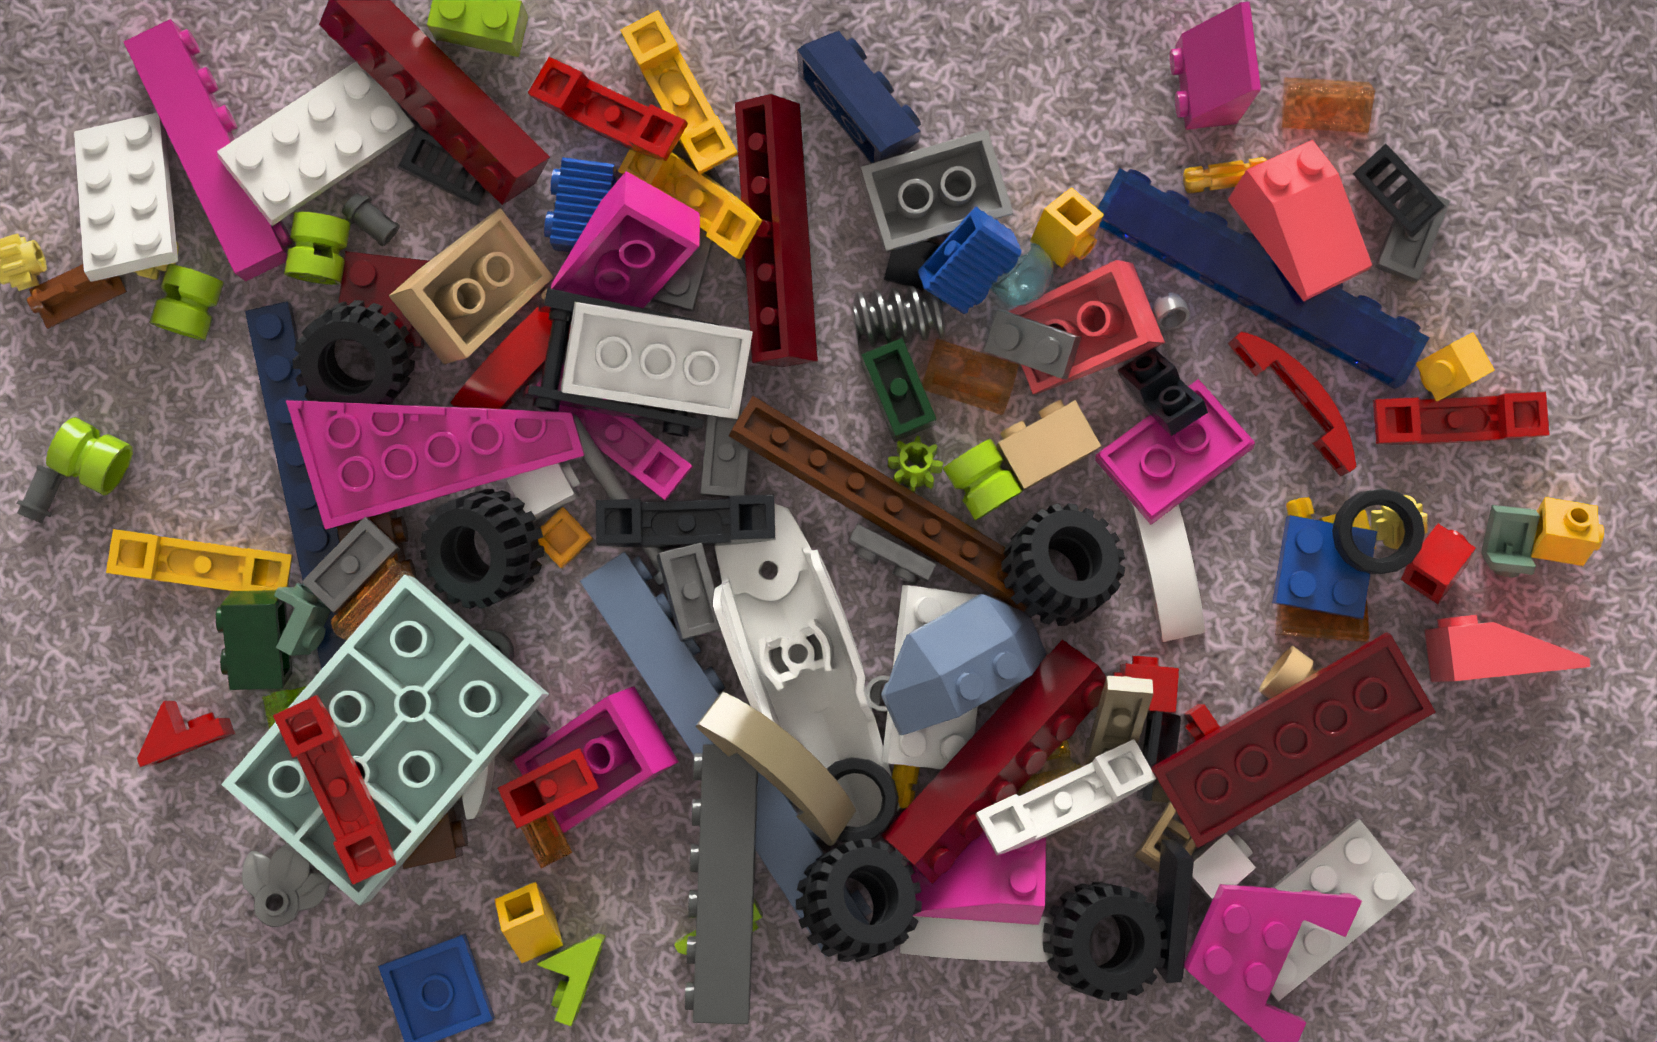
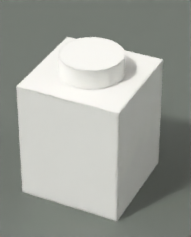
[507,461,581,522]
[1191,833,1256,901]

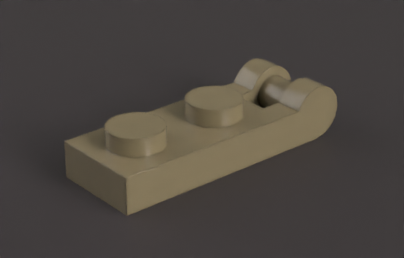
[1085,676,1153,764]

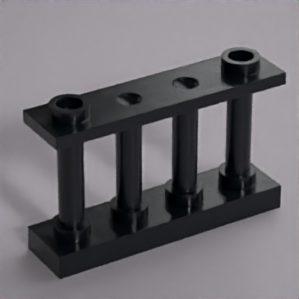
[523,288,721,437]

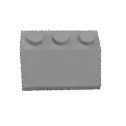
[860,129,1013,252]

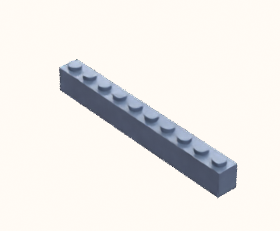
[580,552,873,957]

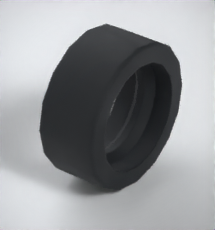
[1332,488,1425,574]
[827,757,899,842]

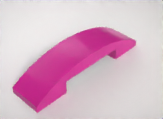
[536,365,693,501]

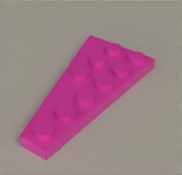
[286,400,585,530]

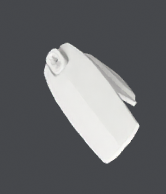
[713,504,900,827]

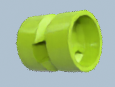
[284,212,351,285]
[149,264,224,341]
[46,417,133,496]
[943,439,1023,521]

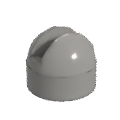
[1152,292,1190,331]
[866,676,890,713]

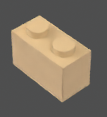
[996,399,1101,491]

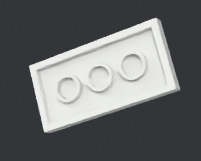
[217,62,415,226]
[74,113,178,282]
[561,302,753,419]
[882,585,978,769]
[1271,819,1416,1002]

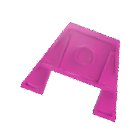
[1184,884,1362,1042]

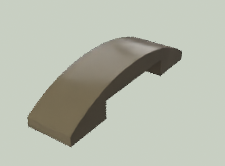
[695,692,856,846]

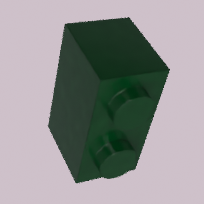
[861,338,937,442]
[216,590,292,690]

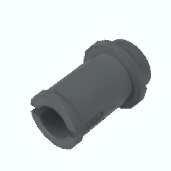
[342,193,400,247]
[16,465,65,524]
[499,709,551,763]

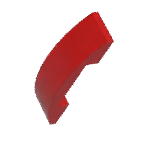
[528,57,688,161]
[450,306,571,409]
[1228,331,1357,477]
[1373,392,1550,445]
[273,695,397,885]

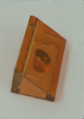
[1282,77,1375,133]
[922,339,1019,415]
[331,557,415,640]
[1275,599,1370,643]
[521,813,573,869]

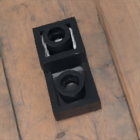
[1117,348,1208,436]

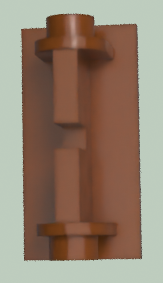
[27,264,127,329]

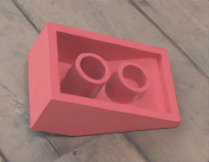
[1228,140,1372,301]
[1008,260,1165,394]
[1425,615,1591,682]

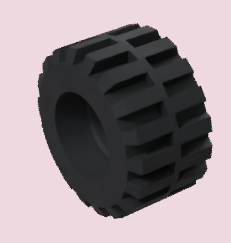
[292,300,415,404]
[420,489,544,609]
[1001,503,1125,626]
[796,839,922,962]
[1043,882,1168,1001]

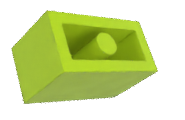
[427,0,528,57]

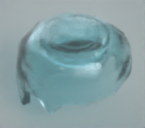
[991,243,1054,306]

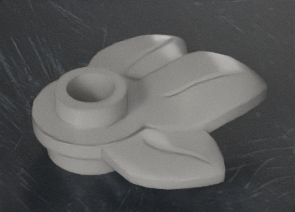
[242,843,330,927]

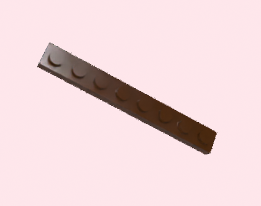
[729,396,1031,618]

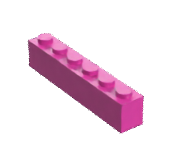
[123,19,293,281]

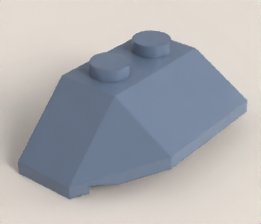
[881,594,1047,735]

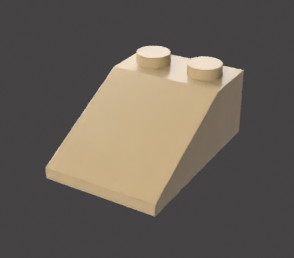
[389,208,554,364]

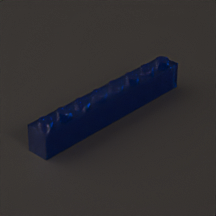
[1097,168,1430,389]

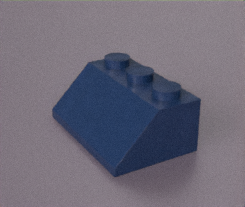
[797,30,921,164]

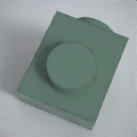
[1481,505,1540,578]
[274,583,331,656]

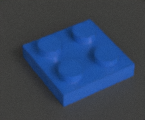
[1272,515,1377,619]
[378,933,495,1042]

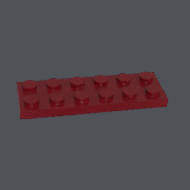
[1151,632,1436,848]

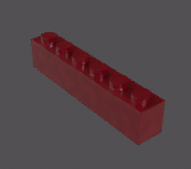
[319,0,550,205]
[735,94,818,367]
[881,639,1106,884]

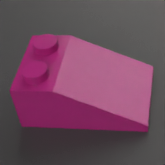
[1170,1,1261,130]
[551,171,700,308]
[514,686,679,836]
[907,831,1046,925]

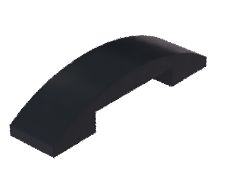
[596,494,776,548]

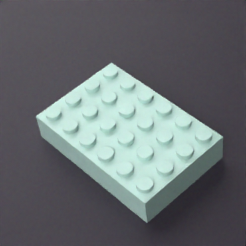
[221,574,549,906]

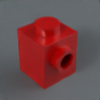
[1400,523,1476,604]
[1112,656,1179,713]

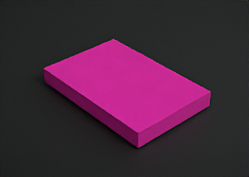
[1095,379,1255,525]

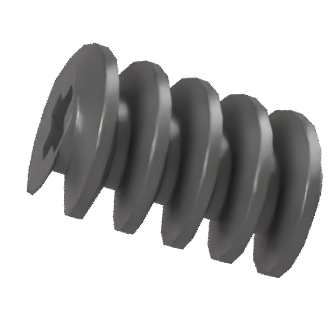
[853,286,945,347]

